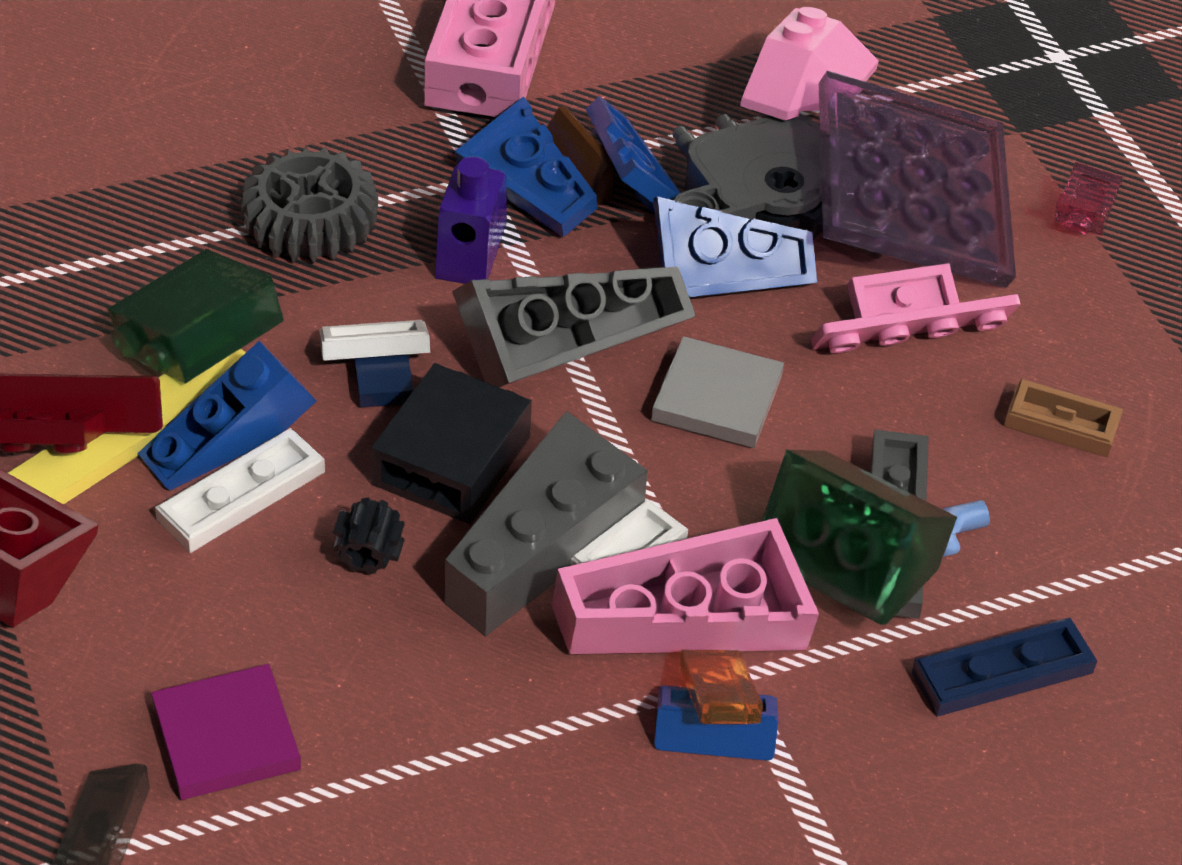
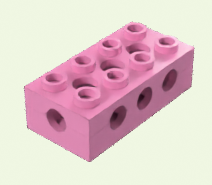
[424,0,555,118]

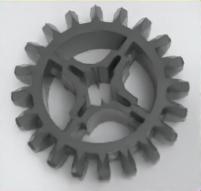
[241,146,378,263]

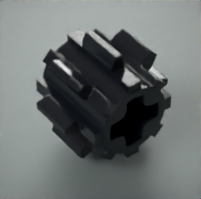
[332,497,405,574]

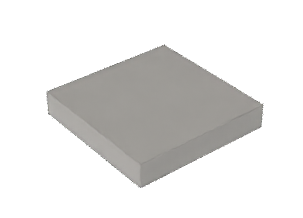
[651,336,784,448]

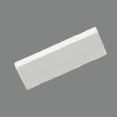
[155,428,325,553]

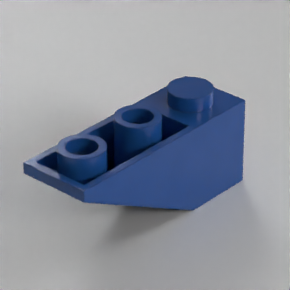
[137,341,317,491]

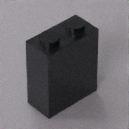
[371,363,532,524]

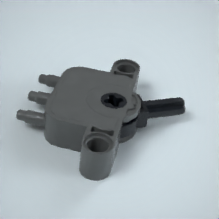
[672,112,893,259]

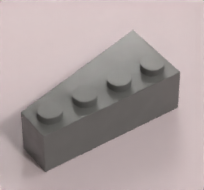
[452,266,696,388]
[445,411,648,637]

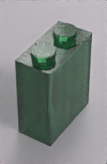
[107,249,284,384]

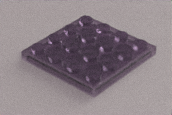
[818,70,1016,288]

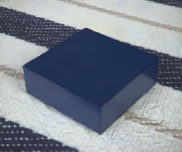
[355,354,414,408]

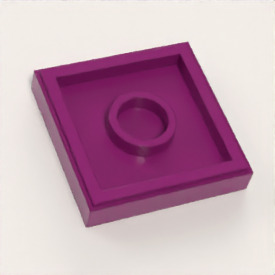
[151,664,301,800]

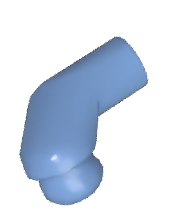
[925,500,990,559]

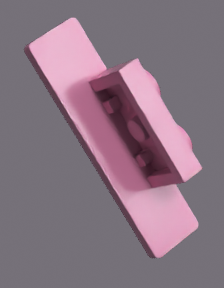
[811,263,1021,353]

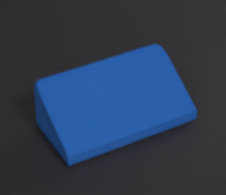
[654,685,779,761]

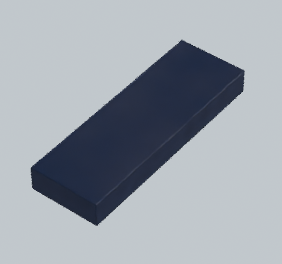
[912,617,1097,717]

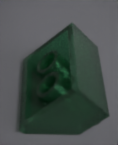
[762,449,957,625]

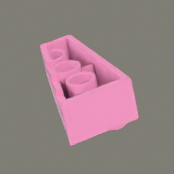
[551,518,819,654]

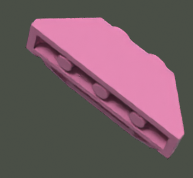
[740,7,879,120]

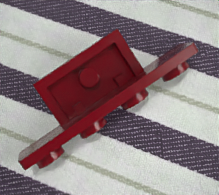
[0,373,163,453]

